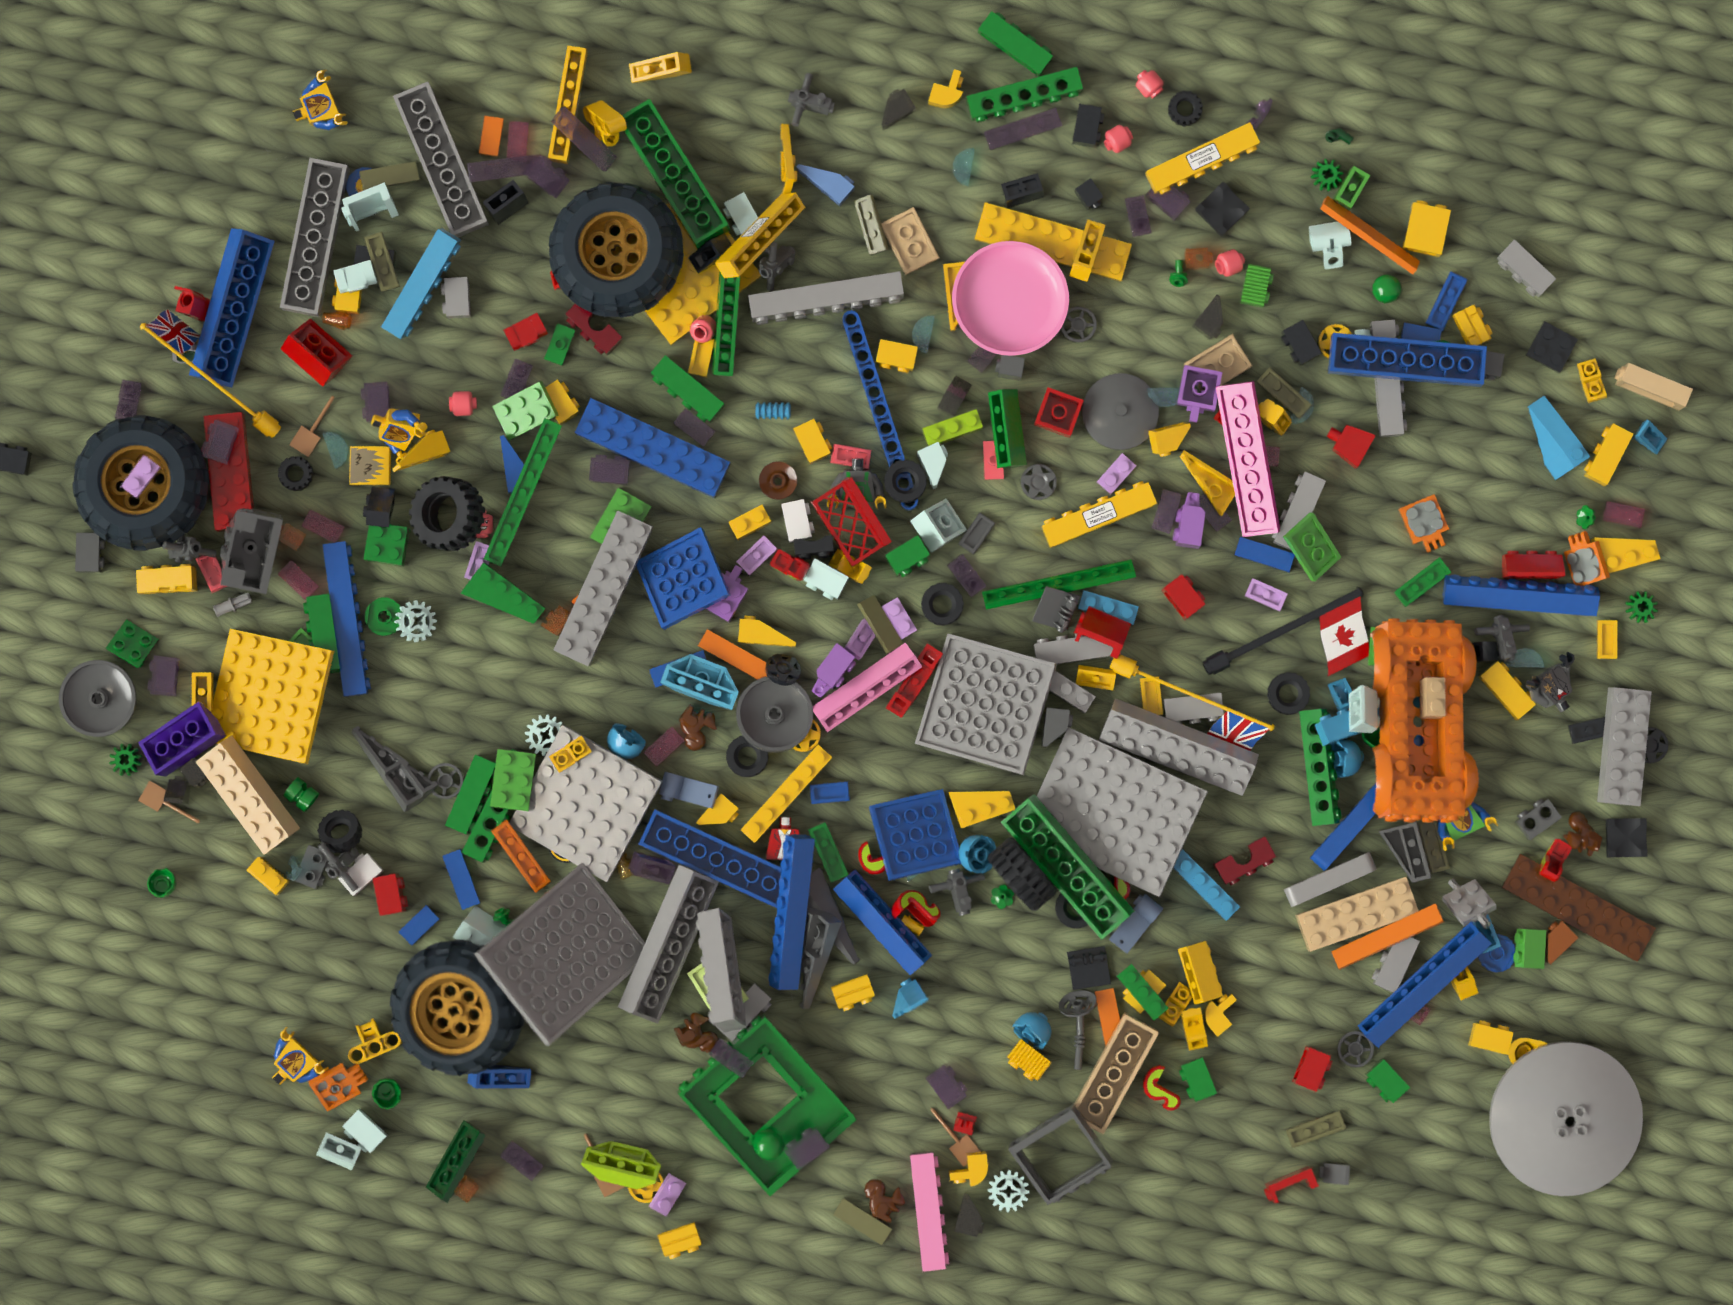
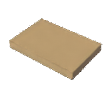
[881,207,940,276]
[1183,334,1252,392]

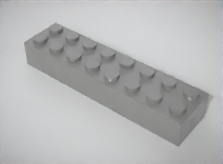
[393,81,489,238]
[280,158,350,317]
[748,271,904,325]
[554,510,654,666]
[1099,698,1259,796]
[618,865,719,1024]

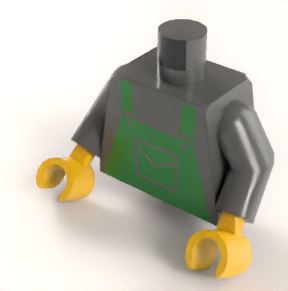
[827,458,887,509]

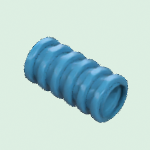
[756,402,791,419]

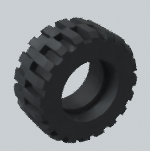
[409,476,485,551]
[988,838,1057,911]

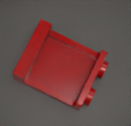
[1074,606,1131,659]
[1264,1166,1318,1204]

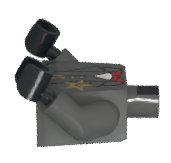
[1525,652,1575,713]

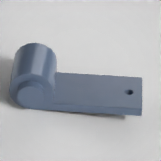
[658,772,719,809]
[1109,894,1163,954]

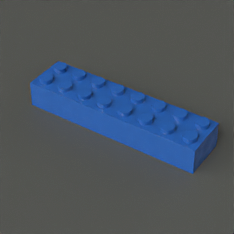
[189,228,274,388]
[1328,333,1487,387]
[575,398,731,499]
[639,809,781,908]

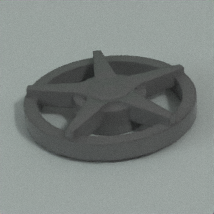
[1061,307,1097,343]
[428,763,464,799]
[1337,1031,1374,1067]

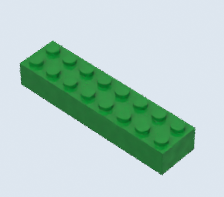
[622,99,730,249]
[1001,794,1135,940]

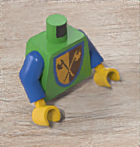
[1437,802,1498,851]

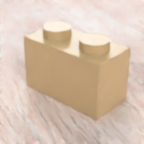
[1419,677,1446,719]

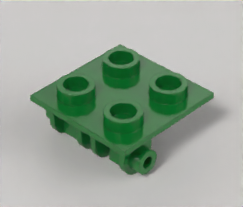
[105,619,159,668]

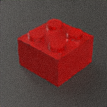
[1034,387,1084,438]
[1161,574,1206,620]
[373,874,409,916]
[1292,1046,1332,1092]

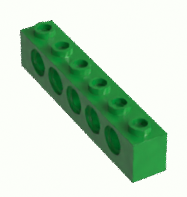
[966,67,1083,122]
[712,271,740,376]
[1299,709,1342,826]
[462,749,518,863]

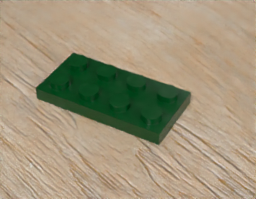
[426,1120,486,1203]

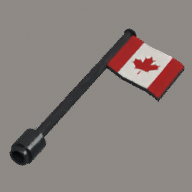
[1202,587,1369,677]

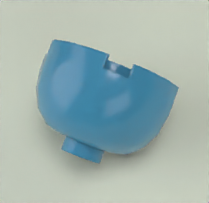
[607,723,646,760]
[1331,739,1364,778]
[958,835,997,874]
[1012,1012,1052,1049]

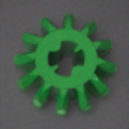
[1311,159,1344,192]
[1625,591,1658,623]
[109,744,142,776]

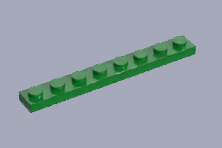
[484,418,562,566]
[982,559,1136,610]

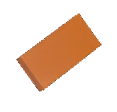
[479,116,504,157]

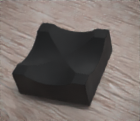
[1195,182,1250,237]
[794,535,834,560]
[1606,818,1648,858]

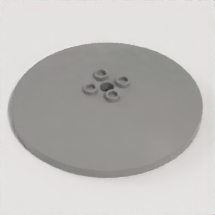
[1489,1042,1643,1196]

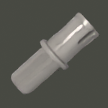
[213,593,252,617]

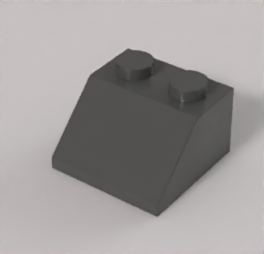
[1041,708,1073,748]

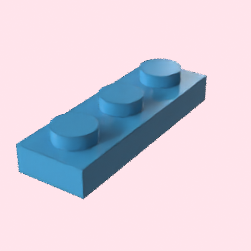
[1078,590,1139,625]

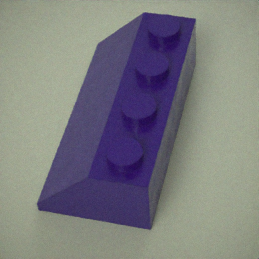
[138,702,226,777]

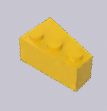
[1591,537,1660,574]
[136,564,197,594]
[948,791,1016,829]

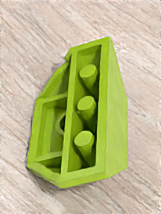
[581,1141,661,1189]

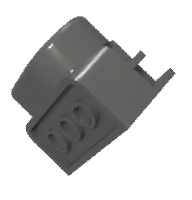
[220,508,283,594]

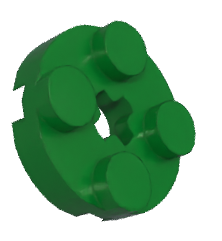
[365,597,402,636]

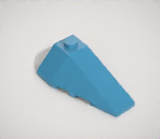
[892,978,928,1019]

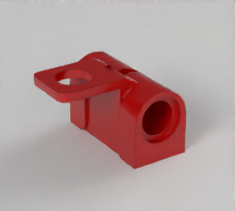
[174,286,211,322]
[503,313,548,351]

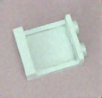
[341,182,399,231]

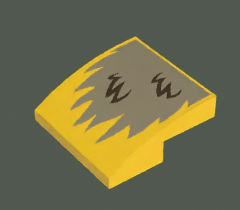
[349,446,391,486]

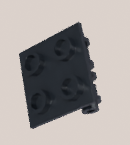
[1067,946,1111,990]

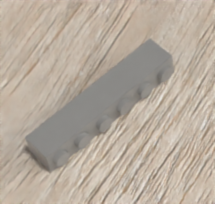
[1370,320,1407,437]

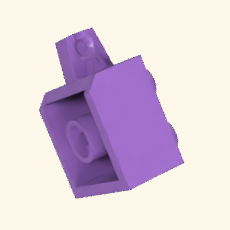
[1176,365,1223,423]
[1173,492,1205,549]
[706,565,748,623]
[812,643,856,698]

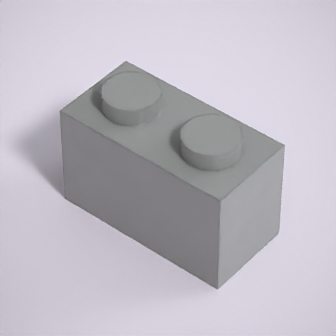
[441,277,471,319]

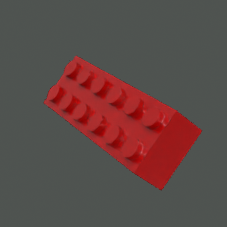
[203,412,254,532]

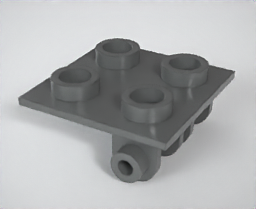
[1032,586,1080,633]

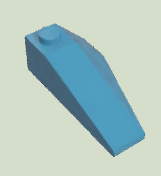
[1528,396,1590,480]

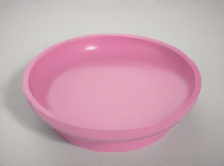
[952,241,1069,356]

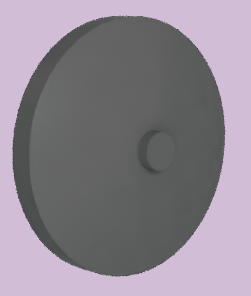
[1082,373,1159,450]
[59,660,137,737]
[736,676,813,753]

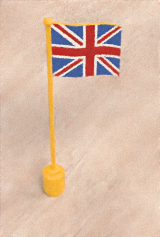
[140,310,281,438]
[1110,654,1275,751]

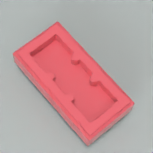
[983,441,1004,480]
[831,444,871,469]
[195,555,227,593]

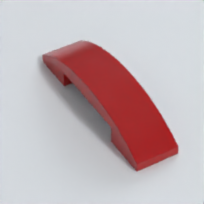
[886,644,943,718]

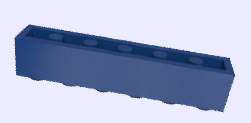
[833,870,932,975]

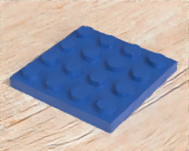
[636,527,731,630]
[869,789,961,881]

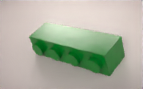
[978,11,1053,77]
[651,355,725,423]
[988,389,1027,468]
[303,594,340,673]
[445,755,496,835]

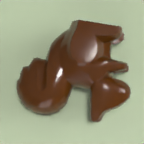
[679,704,717,751]
[1563,811,1602,857]
[674,1012,719,1053]
[864,1179,905,1223]

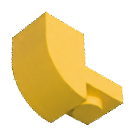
[928,69,964,108]
[828,549,872,584]
[1204,994,1237,1037]
[1181,1008,1208,1051]
[949,1151,988,1186]

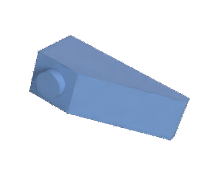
[796,164,855,206]

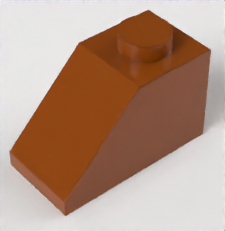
[1545,921,1578,964]

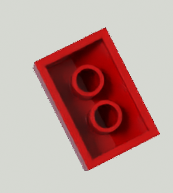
[280,318,353,386]
[1502,551,1565,579]

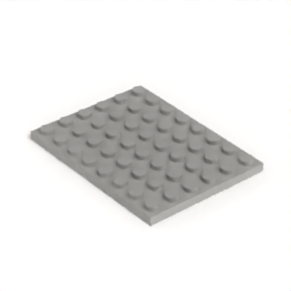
[1037,727,1208,897]
[475,863,645,1046]

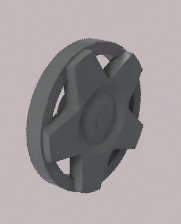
[1020,464,1057,500]

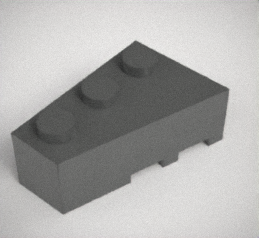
[1379,821,1432,883]

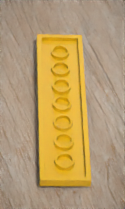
[974,202,1132,281]

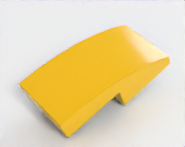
[1577,358,1607,403]
[549,735,592,773]
[1158,982,1192,1027]

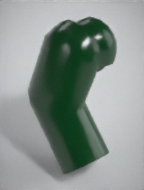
[1325,128,1354,145]

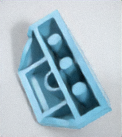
[660,654,739,710]

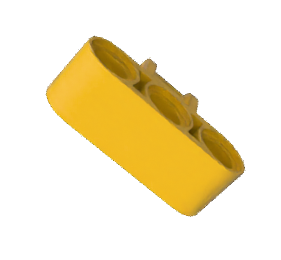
[583,100,627,147]
[348,1018,402,1064]

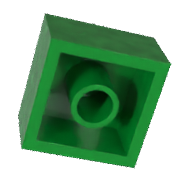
[364,525,410,567]
[885,535,930,578]

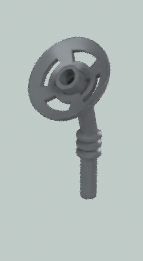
[1059,990,1097,1070]

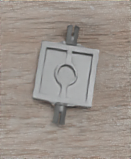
[1442,878,1496,928]

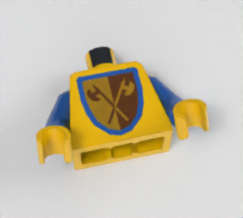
[293,70,347,130]
[371,408,427,463]
[272,1027,329,1085]

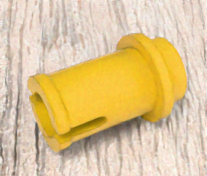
[901,915,925,936]

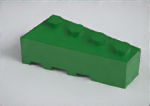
[460,561,545,624]

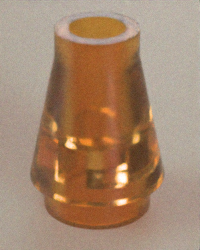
[322,312,352,330]

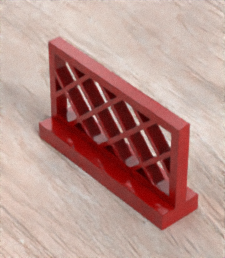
[811,477,892,567]

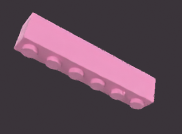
[812,643,922,732]
[910,1152,949,1271]

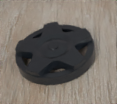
[765,654,801,686]
[1645,727,1668,763]

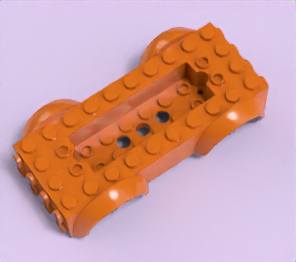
[1370,618,1479,823]

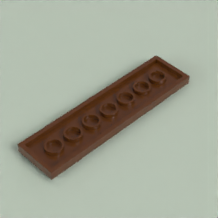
[1501,854,1656,962]

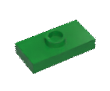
[544,323,576,366]

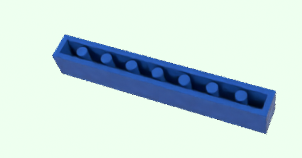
[322,541,371,697]
[1442,574,1600,616]
[768,835,815,990]
[1358,922,1492,1048]

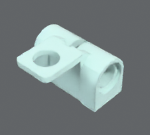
[1309,221,1351,269]
[333,260,378,294]

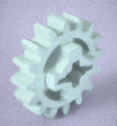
[394,600,437,642]
[525,714,563,756]
[987,1170,1030,1212]

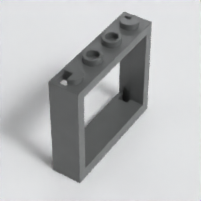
[1008,1104,1113,1205]

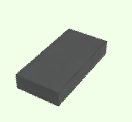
[958,513,995,555]

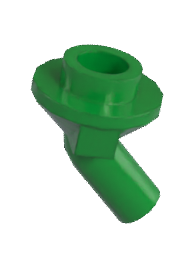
[1169,260,1188,287]
[493,907,514,926]

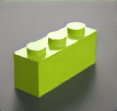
[922,409,983,446]

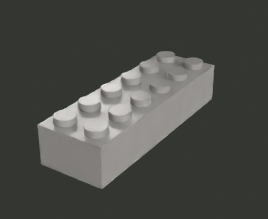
[1597,687,1652,806]
[696,908,747,1032]

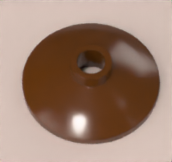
[759,461,797,500]

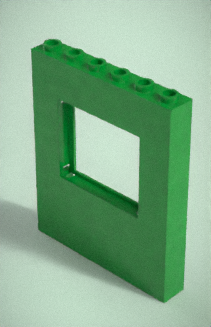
[677,1014,857,1196]

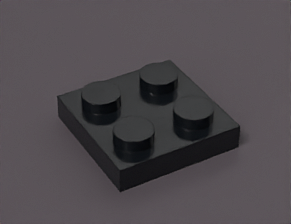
[1526,321,1578,373]

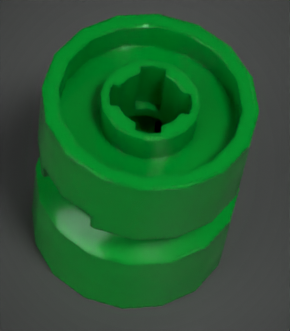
[283,777,320,813]

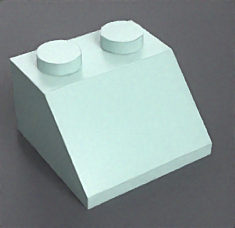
[917,442,948,489]
[911,498,967,553]
[804,559,849,600]
[1349,685,1380,733]
[453,905,507,946]

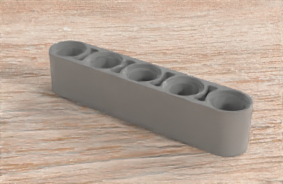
[1284,852,1377,907]

